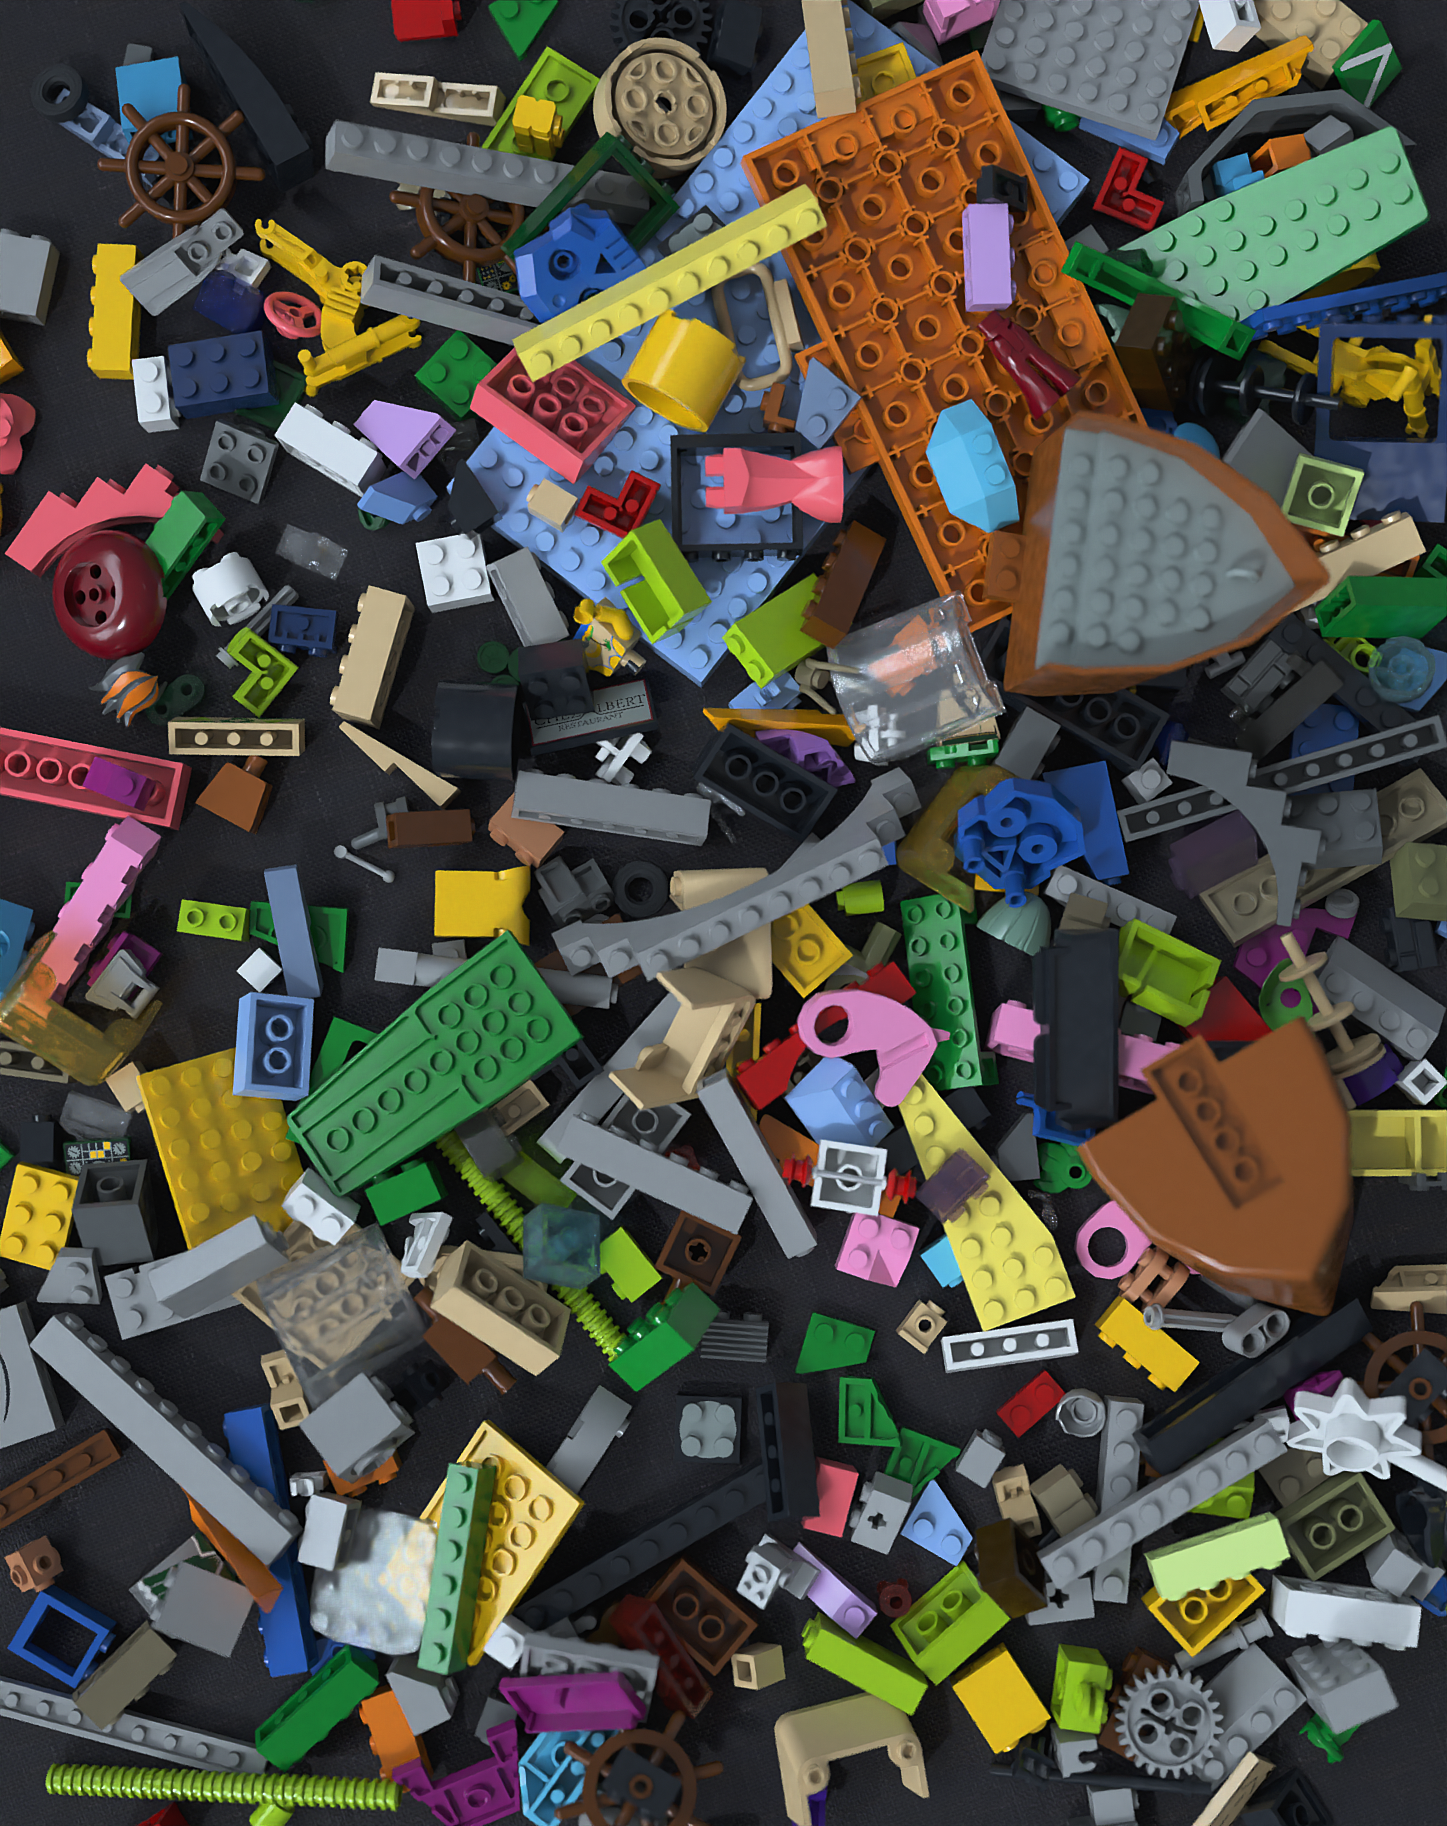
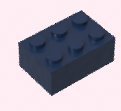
[168,330,279,419]

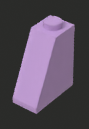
[353,400,456,479]

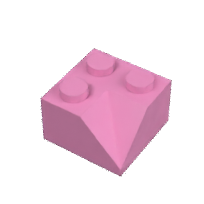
[835,1212,920,1287]

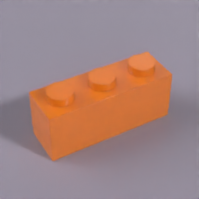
[359,1684,434,1793]

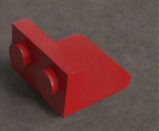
[391,0,462,42]

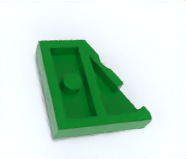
[838,1375,903,1447]

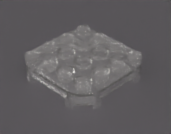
[310,1505,439,1655]

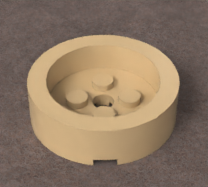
[593,37,727,179]

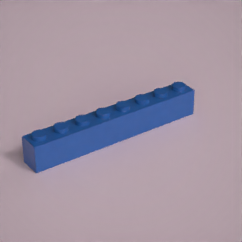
[223,1402,319,1677]

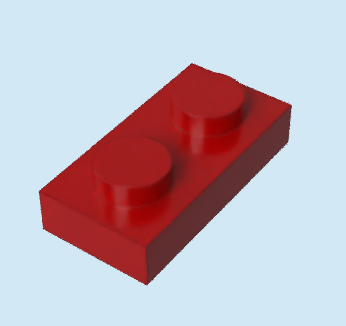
[996,1369,1066,1438]

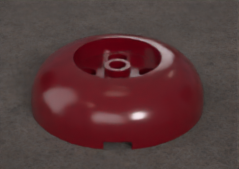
[52,530,167,660]

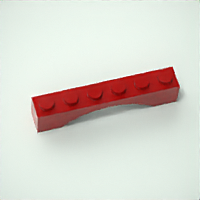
[732,961,916,1110]

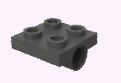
[200,419,280,504]

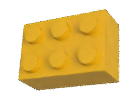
[1141,1574,1265,1658]

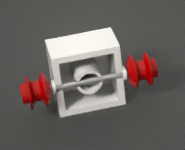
[782,1140,917,1216]

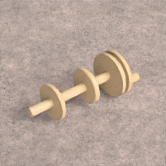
[1278,932,1386,1110]

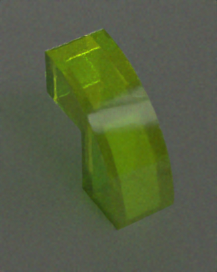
[486,1138,577,1219]

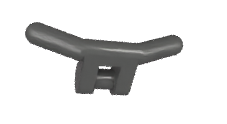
[351,796,410,850]

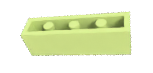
[1144,1512,1290,1601]

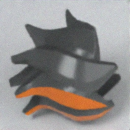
[88,652,168,727]

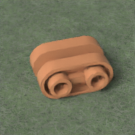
[1118,1246,1190,1314]

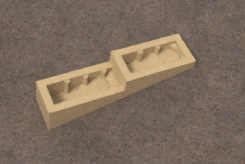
[370,73,505,127]
[339,721,461,810]

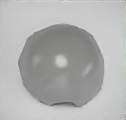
[1056,1388,1107,1438]

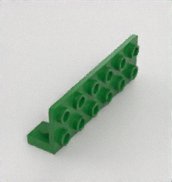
[900,891,999,1091]

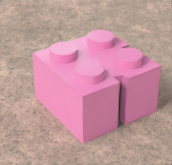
[923,0,1000,45]

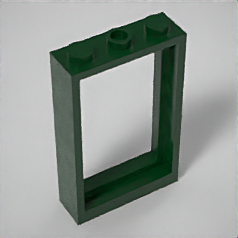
[500,132,680,299]

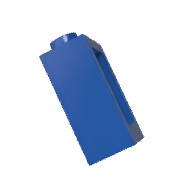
[7,1584,117,1688]

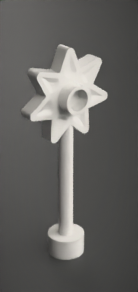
[1287,1378,1447,1492]

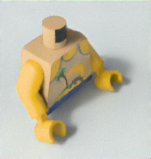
[572,597,647,676]

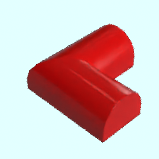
[1092,147,1164,233]
[574,470,661,539]

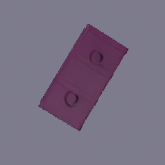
[499,1671,646,1733]

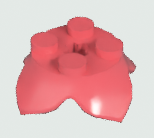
[0,393,36,475]

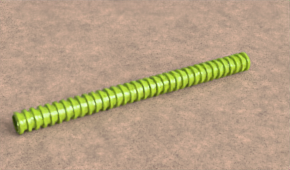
[435,1128,626,1362]
[46,1763,403,1811]

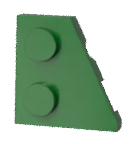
[488,0,559,62]
[927,739,999,769]
[795,1311,875,1374]
[883,1425,961,1499]

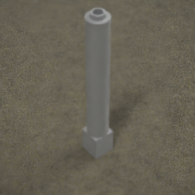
[375,948,618,1009]

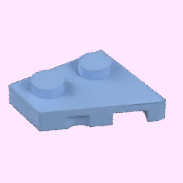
[899,1479,973,1567]

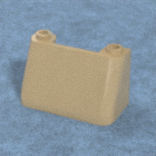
[670,868,772,1002]

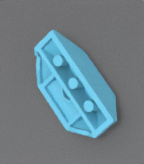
[926,399,1020,533]
[518,1729,618,1826]

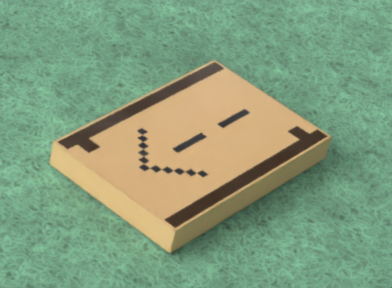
[1192,1752,1276,1826]

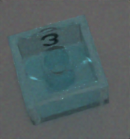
[523,1203,600,1290]

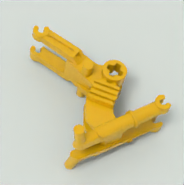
[255,219,422,397]
[1257,315,1441,438]

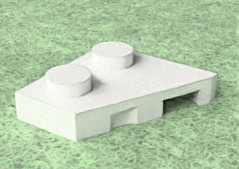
[400,1212,453,1278]

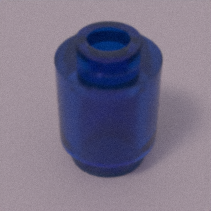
[1150,721,1190,770]

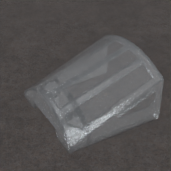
[826,590,1006,763]
[256,1223,427,1411]

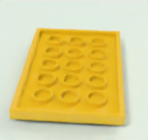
[136,1047,304,1251]
[378,1420,585,1666]

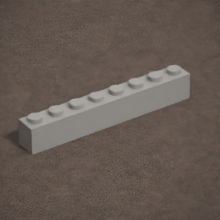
[1037,1416,1288,1589]

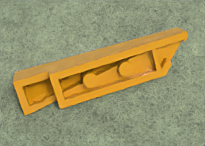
[1164,35,1314,139]
[703,708,865,747]

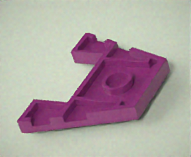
[1232,908,1357,1016]
[392,1719,520,1826]

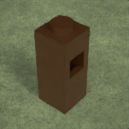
[386,809,475,849]

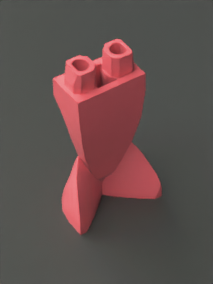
[705,446,843,523]

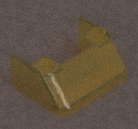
[896,765,1021,913]
[0,931,163,1086]

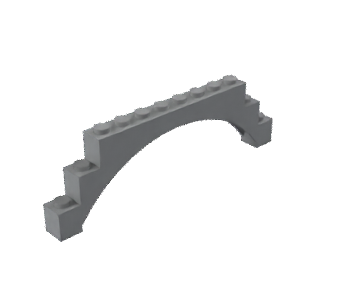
[552,767,921,981]

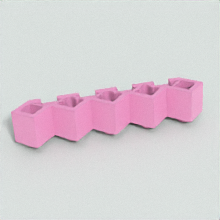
[11,816,161,1029]

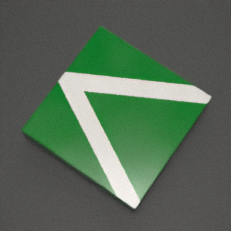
[1332,19,1402,108]

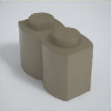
[1028,1464,1098,1537]

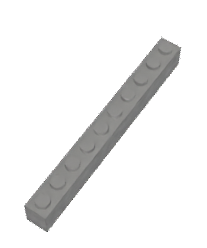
[325,120,649,225]
[29,1312,303,1566]

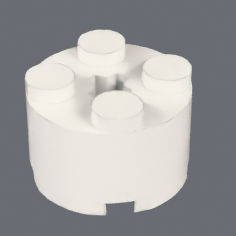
[192,552,269,626]

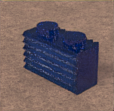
[193,270,267,334]

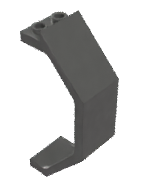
[1175,89,1417,217]

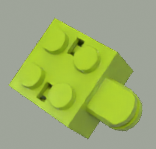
[1050,1643,1112,1734]

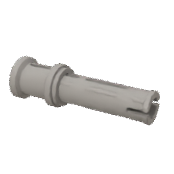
[1174,1608,1274,1672]

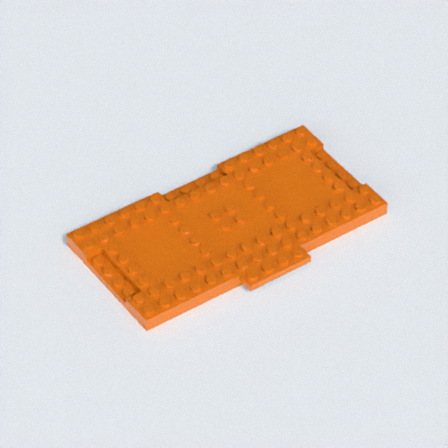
[740,50,1149,638]

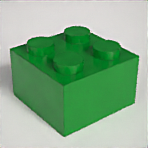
[415,330,497,428]
[365,1157,449,1226]

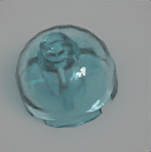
[1368,636,1436,704]

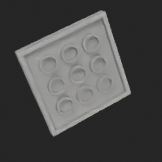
[520,1631,659,1723]

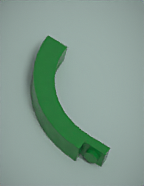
[1061,241,1256,361]

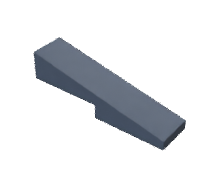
[54,88,165,187]
[264,864,324,998]

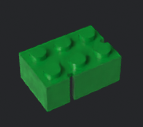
[609,1282,720,1392]

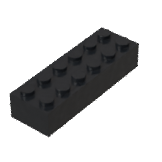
[964,617,1170,775]

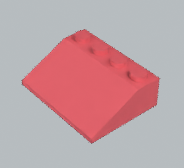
[470,348,636,485]

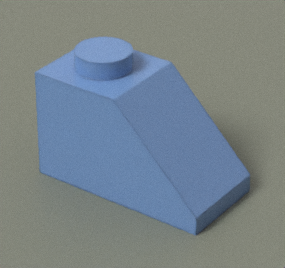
[357,471,438,525]

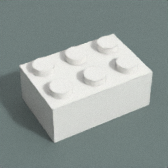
[275,403,387,497]

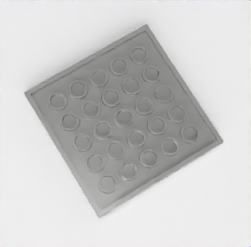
[981,0,1199,141]

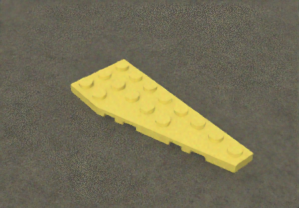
[898,1073,1076,1332]

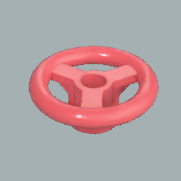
[264,291,322,339]

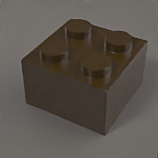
[974,1517,1048,1619]

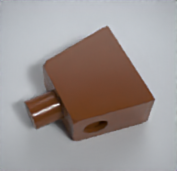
[195,755,272,835]

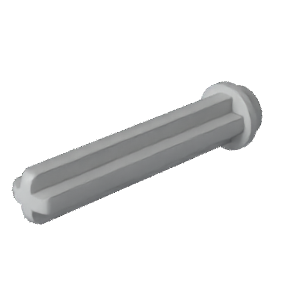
[216,585,299,669]
[1143,1304,1237,1332]

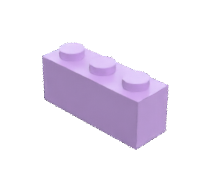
[962,204,1016,312]

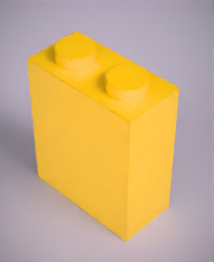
[949,1642,1051,1754]

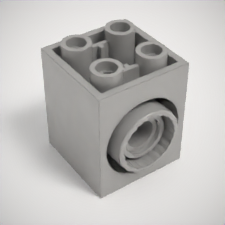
[299,1372,415,1484]

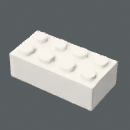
[1268,1575,1421,1651]

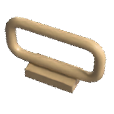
[711,262,805,391]

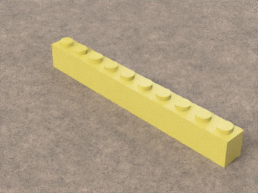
[512,184,827,382]

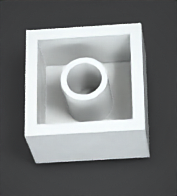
[416,534,495,613]

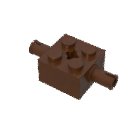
[654,1210,742,1305]
[413,1285,517,1395]

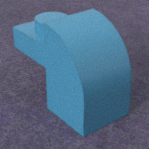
[1209,153,1265,198]

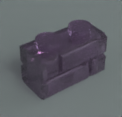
[915,1147,990,1224]

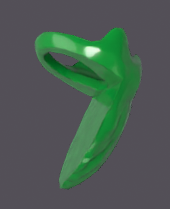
[1299,1713,1361,1764]

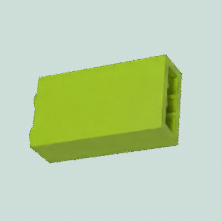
[722,573,853,689]
[801,1612,928,1715]

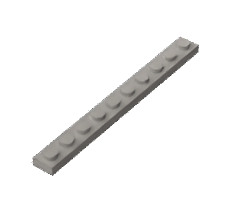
[0,1676,268,1776]

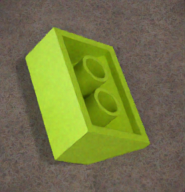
[890,1560,1010,1686]

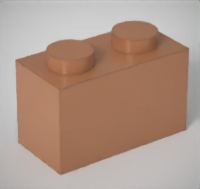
[488,793,564,869]

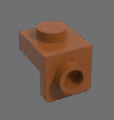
[760,382,796,433]

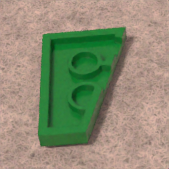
[249,900,349,973]

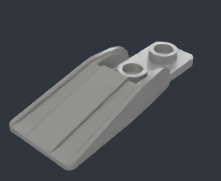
[120,208,244,316]

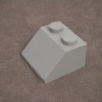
[386,1654,460,1736]

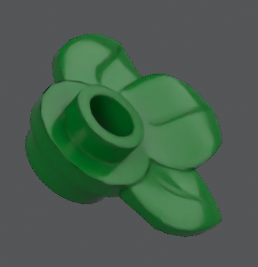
[1033,1142,1093,1193]

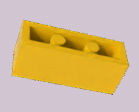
[1094,1295,1200,1392]

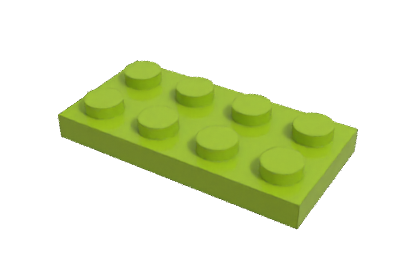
[481,46,600,161]

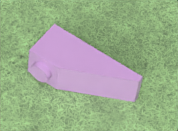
[792,1542,877,1639]

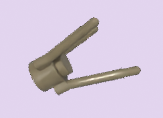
[795,657,870,715]

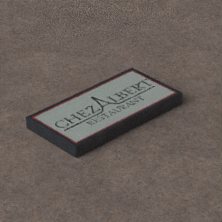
[522,676,659,756]

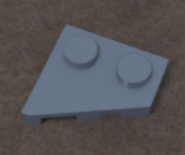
[795,357,863,449]

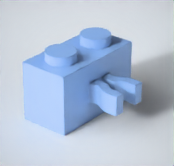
[728,672,802,709]

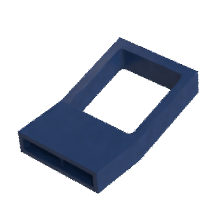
[1314,315,1447,522]

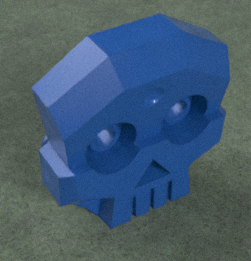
[514,203,647,324]
[954,778,1086,908]

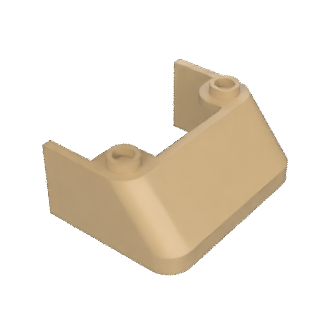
[609,967,756,1110]
[774,1692,929,1826]

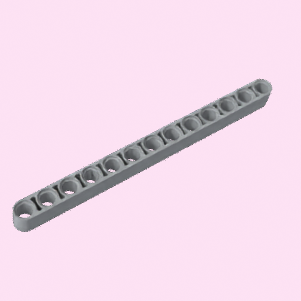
[536,832,822,1164]

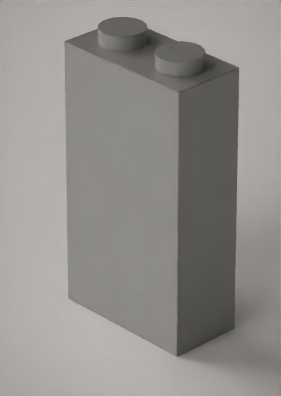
[147,1215,290,1319]

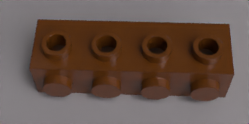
[800,520,886,649]

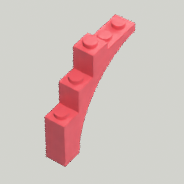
[5,463,224,578]

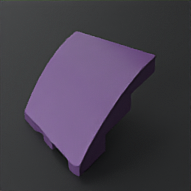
[755,729,855,787]

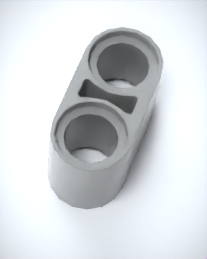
[1222,1303,1290,1358]

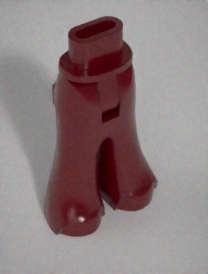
[977,309,1082,421]

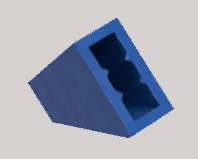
[1038,761,1129,886]

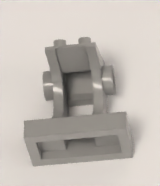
[737,1534,821,1609]

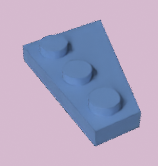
[1079,117,1180,165]

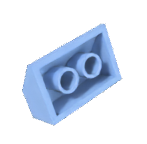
[785,1057,894,1148]

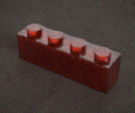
[608,1594,714,1719]

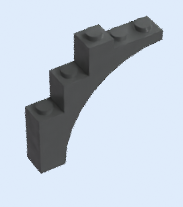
[1166,739,1326,927]

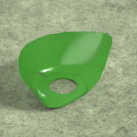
[1259,958,1315,1034]

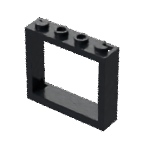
[670,433,803,563]

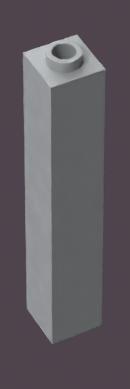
[697,1068,817,1259]

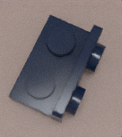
[268,604,338,658]

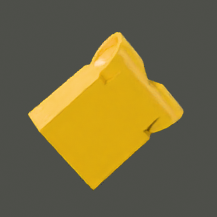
[434,866,531,946]

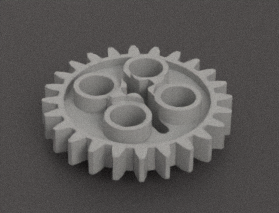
[1113,1665,1224,1778]

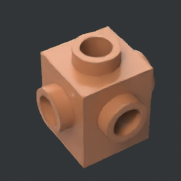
[5,1535,63,1592]

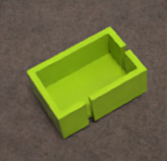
[601,519,712,644]
[1119,918,1221,1027]

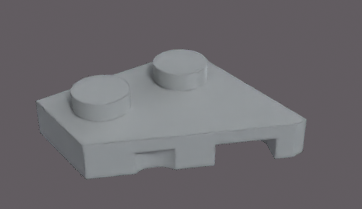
[37,1247,103,1304]

